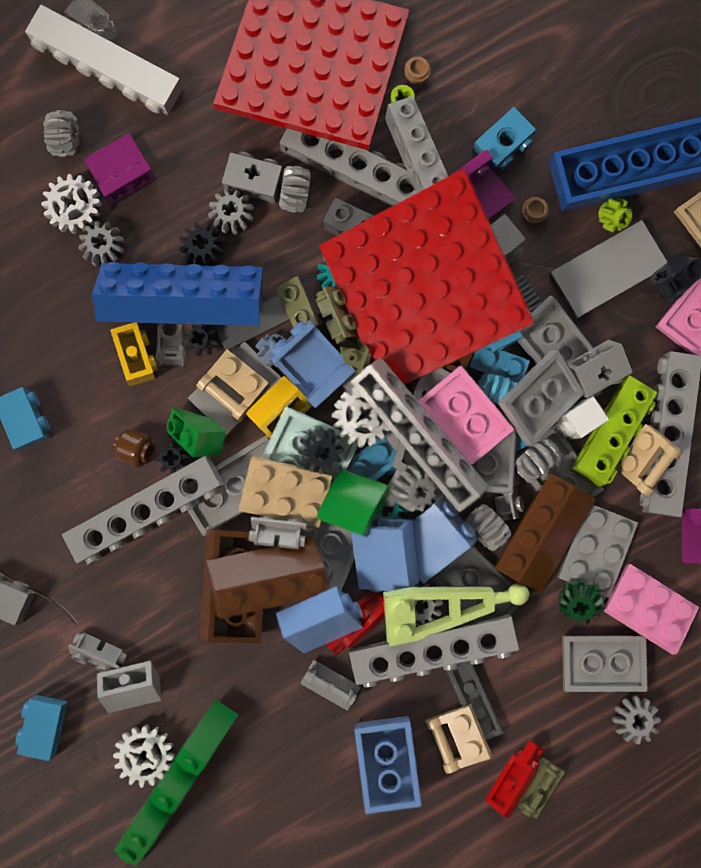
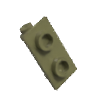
[276,276,319,329]
[316,286,358,344]
[336,338,371,375]
[517,757,565,819]

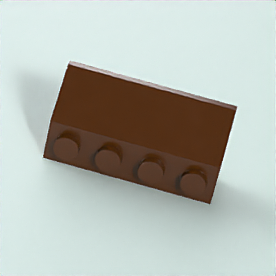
[495,472,596,592]
[199,529,267,643]
[206,538,329,619]

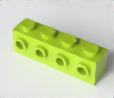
[570,376,657,487]

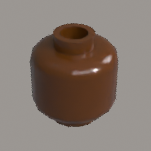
[113,429,155,467]

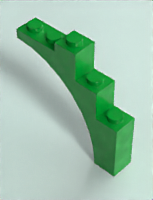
[114,699,238,866]

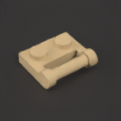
[196,349,269,420]
[615,424,682,497]
[425,704,492,774]

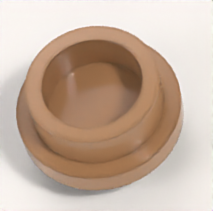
[404,57,431,84]
[522,197,549,224]

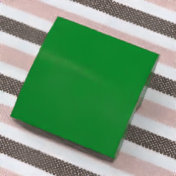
[316,469,391,537]

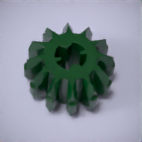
[558,578,605,625]

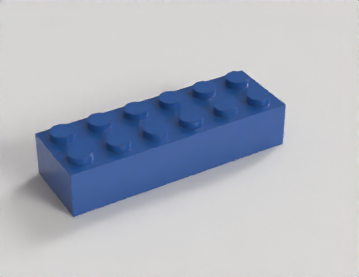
[549,117,701,212]
[92,262,264,326]

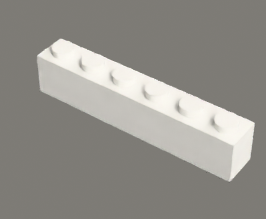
[25,5,183,115]

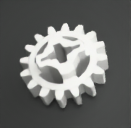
[41,174,102,234]
[332,387,390,447]
[113,724,175,787]

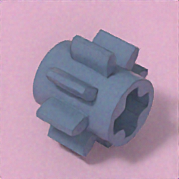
[255,334,286,367]

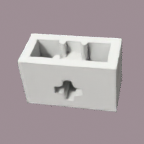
[556,396,609,440]

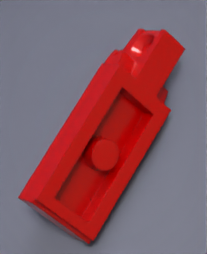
[326,591,385,655]
[485,741,545,818]

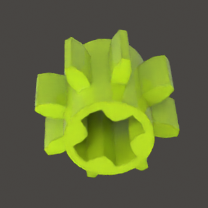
[598,197,632,232]

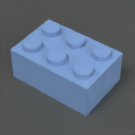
[354,716,421,814]

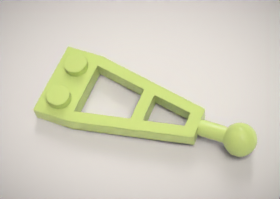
[384,583,529,646]

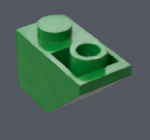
[167,408,226,457]

